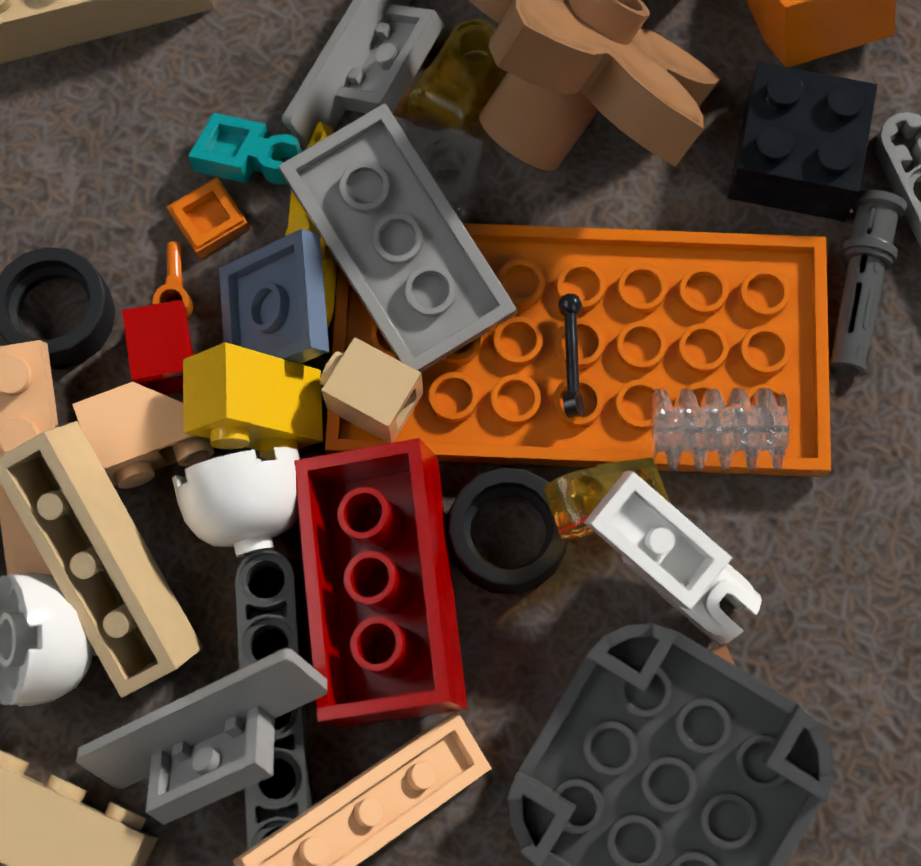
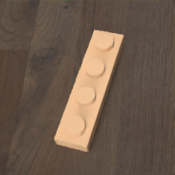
[0,340,59,576]
[233,711,492,866]

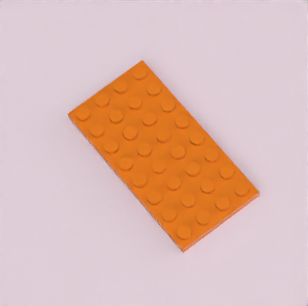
[325,223,831,477]

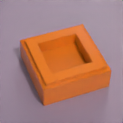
[166,177,250,260]

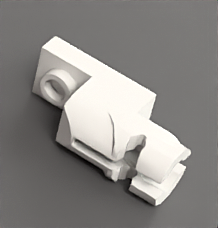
[583,471,762,645]

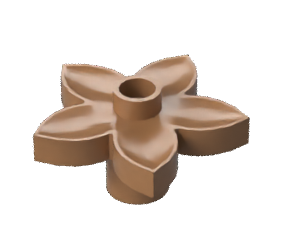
[468,0,721,171]

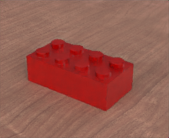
[294,438,468,728]

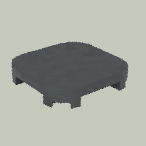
[507,623,835,866]

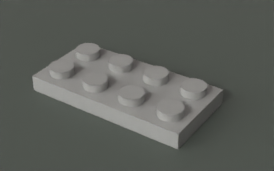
[279,103,517,372]

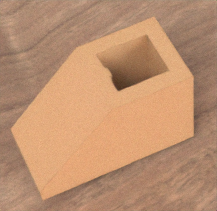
[72,382,214,489]

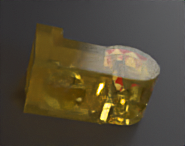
[544,457,671,540]

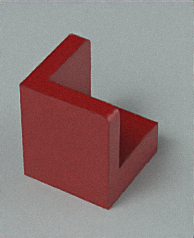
[122,300,195,395]

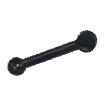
[558,293,584,418]

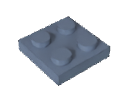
[219,229,329,364]

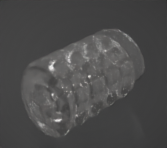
[651,388,789,470]

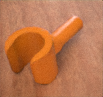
[152,241,194,318]

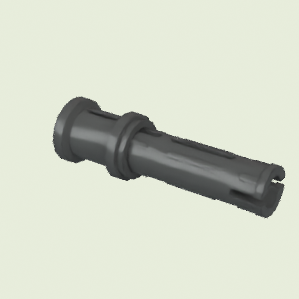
[829,190,907,377]

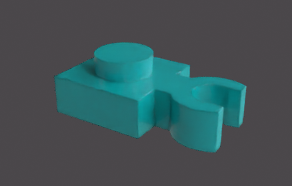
[188,113,302,185]

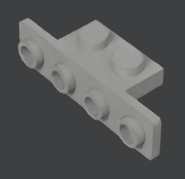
[282,0,444,150]
[76,648,327,825]

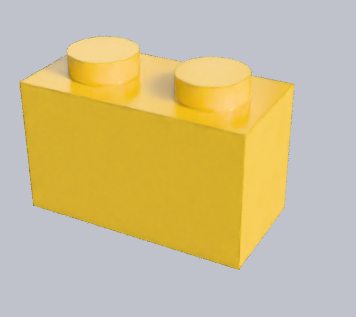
[183,342,323,460]

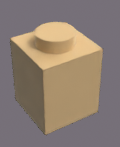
[320,337,423,443]

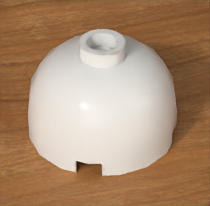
[172,447,300,558]
[0,572,97,706]

